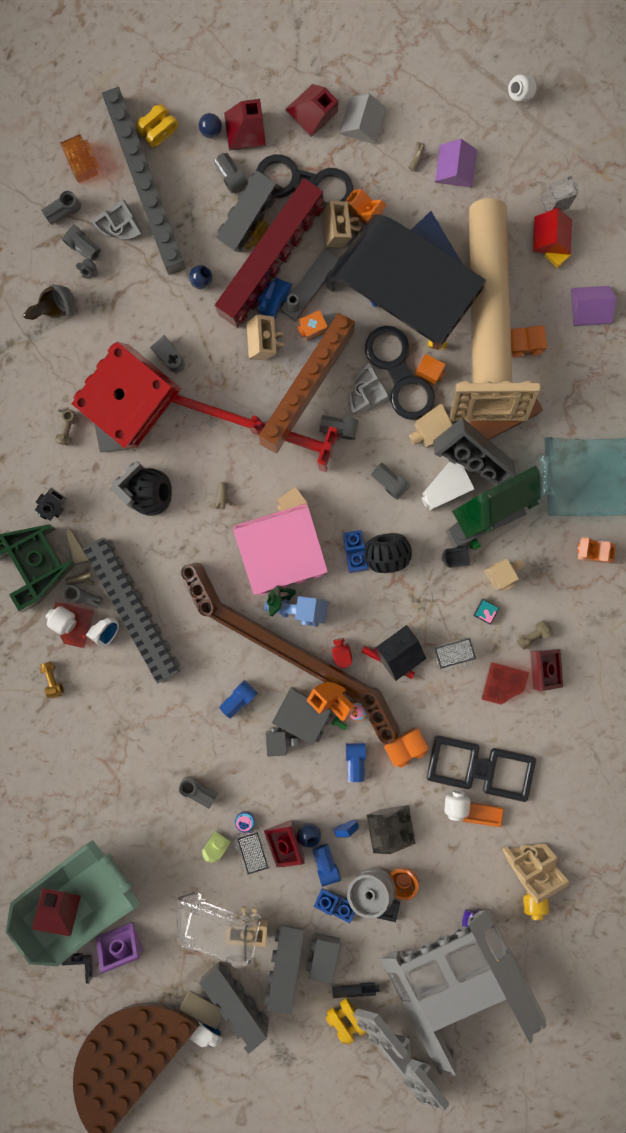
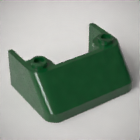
[452,465,541,538]

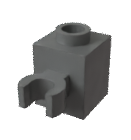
[265,727,300,757]

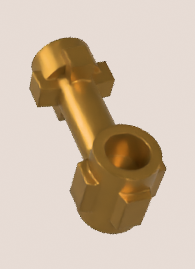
[40,661,64,699]

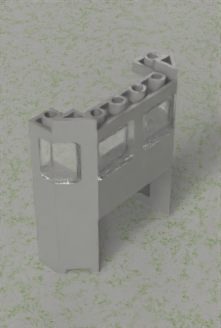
[380,910,547,1076]

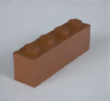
[467,399,543,440]

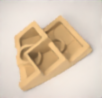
[503,844,569,904]

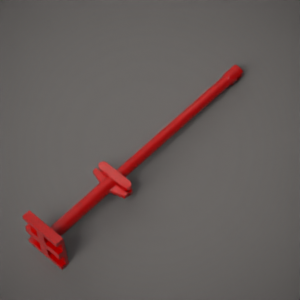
[172,395,339,472]

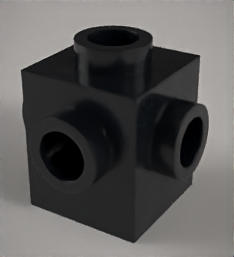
[35,488,67,521]

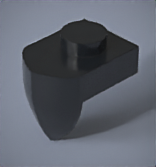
[441,546,470,568]

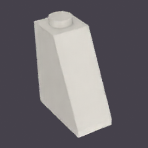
[421,462,474,511]

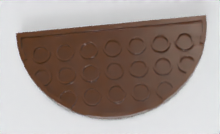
[73,1003,200,1133]

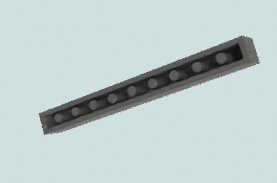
[102,87,186,275]

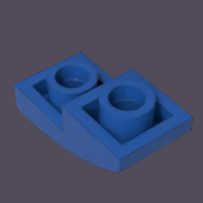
[257,278,292,319]
[343,530,368,573]
[313,888,355,924]

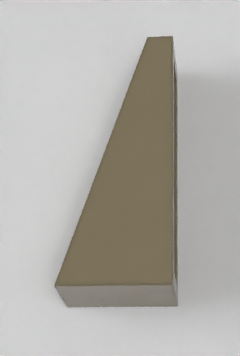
[66,528,89,565]

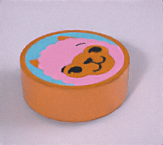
[349,701,367,721]

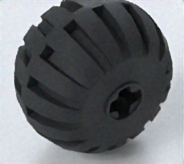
[128,468,172,516]
[364,533,412,573]

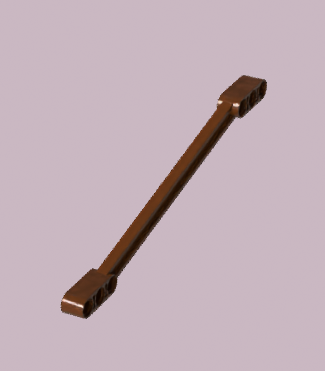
[180,562,400,744]

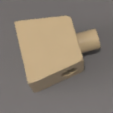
[408,404,452,448]

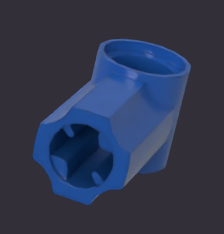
[219,680,258,719]
[346,743,366,782]
[312,844,341,887]

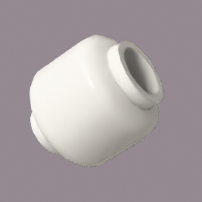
[508,75,537,102]
[46,606,77,635]
[444,790,471,821]

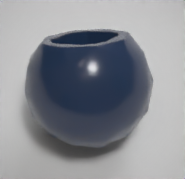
[198,113,222,139]
[189,265,213,290]
[297,823,321,848]

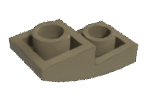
[179,990,222,1029]

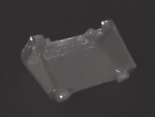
[176,892,261,969]

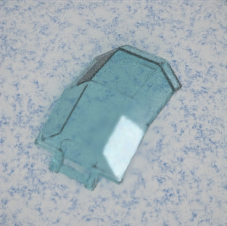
[539,437,626,516]

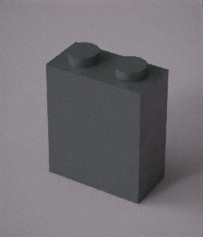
[272,687,333,745]

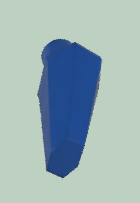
[258,281,275,311]

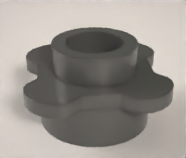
[76,259,98,279]

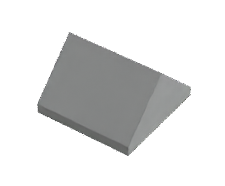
[340,93,386,144]

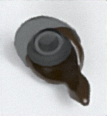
[22,284,75,320]

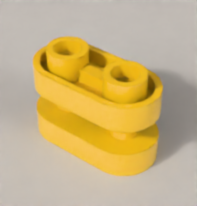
[136,104,179,148]
[326,997,367,1046]

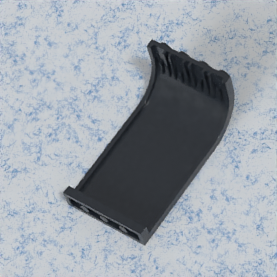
[325,214,486,350]

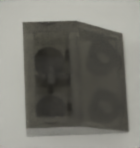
[367,805,416,854]

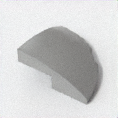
[91,200,142,240]
[350,364,390,415]

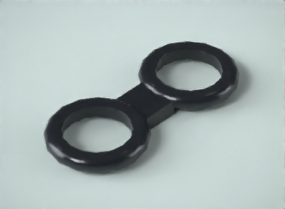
[256,154,354,208]
[365,325,435,420]

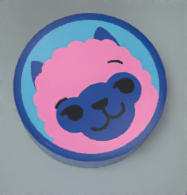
[235,811,255,832]

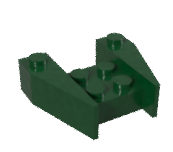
[0,524,76,612]

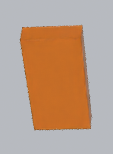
[462,802,504,827]

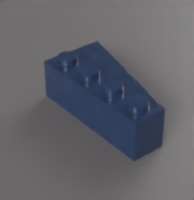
[411,211,463,264]

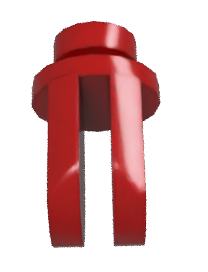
[332,638,352,668]

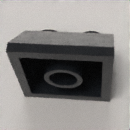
[373,625,426,681]

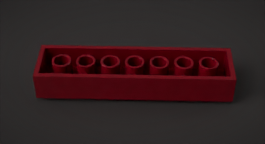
[214,178,324,328]

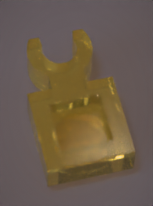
[245,219,270,250]

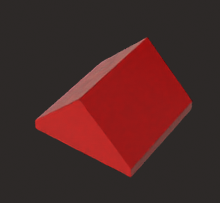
[533,208,572,255]

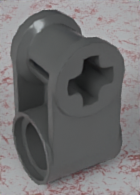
[150,335,185,372]

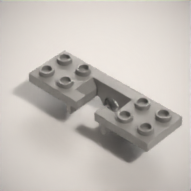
[353,1008,450,1110]

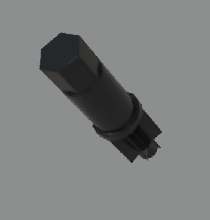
[332,982,380,998]

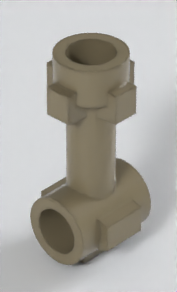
[55,409,78,446]
[517,620,553,650]

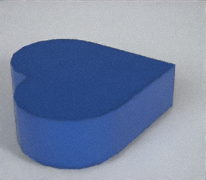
[333,820,359,838]

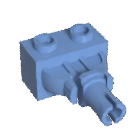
[264,596,328,627]

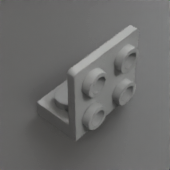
[110,461,145,509]

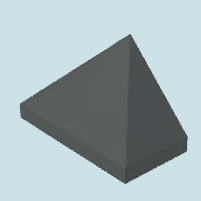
[94,424,128,452]

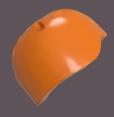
[390,867,419,901]

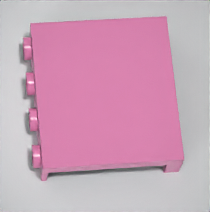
[233,503,328,595]

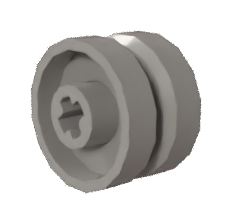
[347,868,396,919]

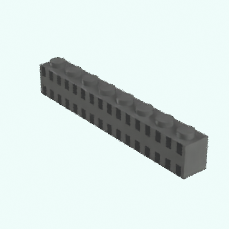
[83,537,181,684]

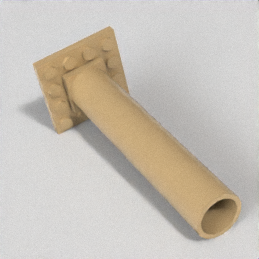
[450,198,540,421]

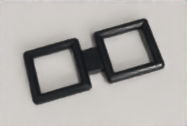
[426,736,536,802]

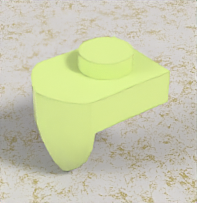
[202,831,231,863]

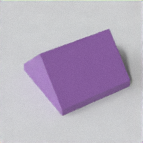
[435,139,477,188]
[571,286,616,326]
[96,922,144,974]

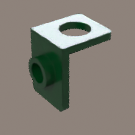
[267,585,296,617]

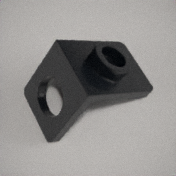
[61,953,93,984]

